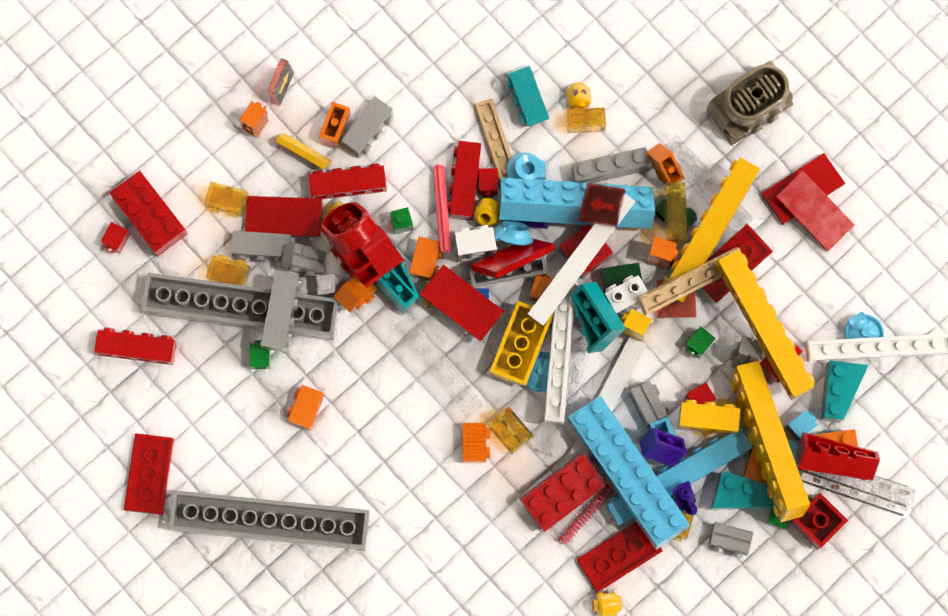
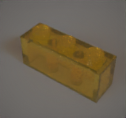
[664,182,687,244]

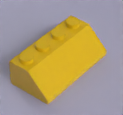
[489,300,553,386]

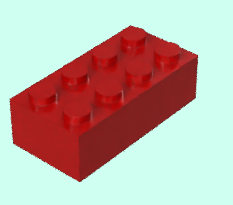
[109,170,188,257]
[519,453,606,532]

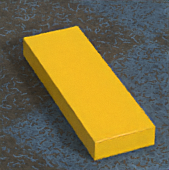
[276,133,332,170]

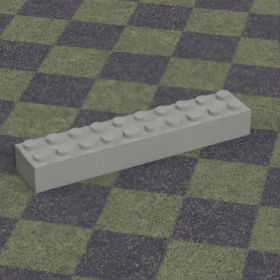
[141,272,340,340]
[169,490,370,551]

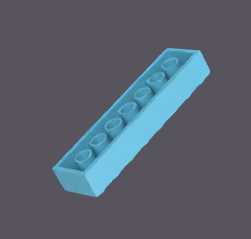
[499,178,655,229]
[568,396,689,550]

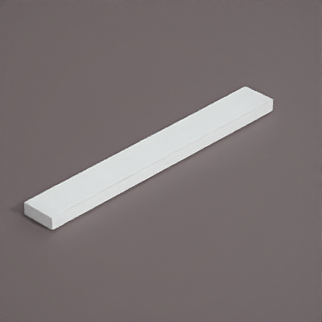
[528,190,636,325]
[544,270,577,424]
[805,334,948,361]
[563,336,647,465]

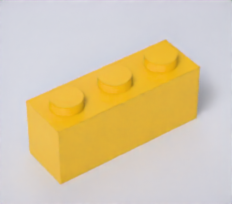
[678,400,740,434]

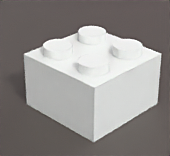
[455,225,497,263]

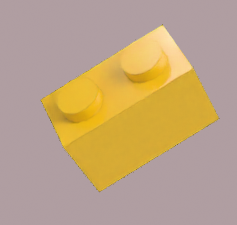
[621,309,652,341]

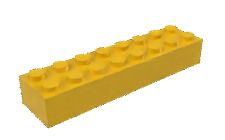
[729,361,810,522]

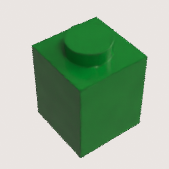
[390,207,413,235]
[684,326,715,358]
[250,340,271,370]

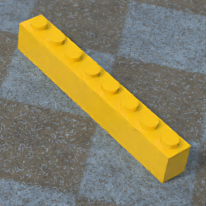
[662,157,760,303]
[715,250,815,400]

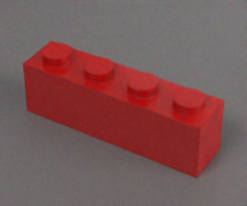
[447,141,481,221]
[308,163,387,199]
[94,328,177,365]

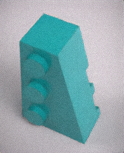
[503,65,550,127]
[374,243,419,315]
[570,282,626,353]
[710,471,774,510]

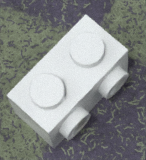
[604,275,648,315]

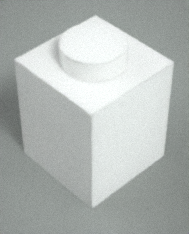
[316,273,344,298]

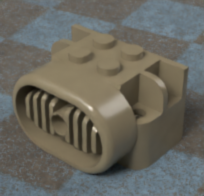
[706,61,794,146]

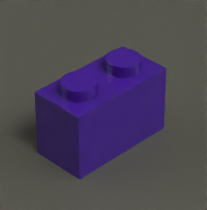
[639,428,688,467]

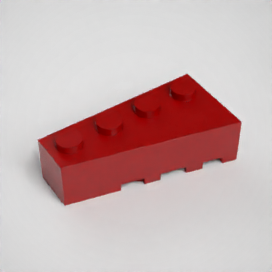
[796,432,880,481]

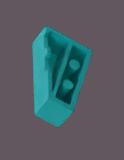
[821,360,868,423]

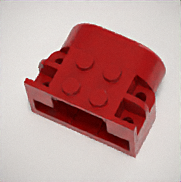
[321,202,404,288]

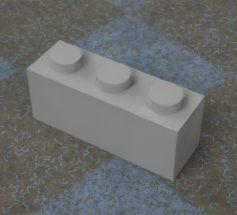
[341,96,394,158]
[231,231,292,263]

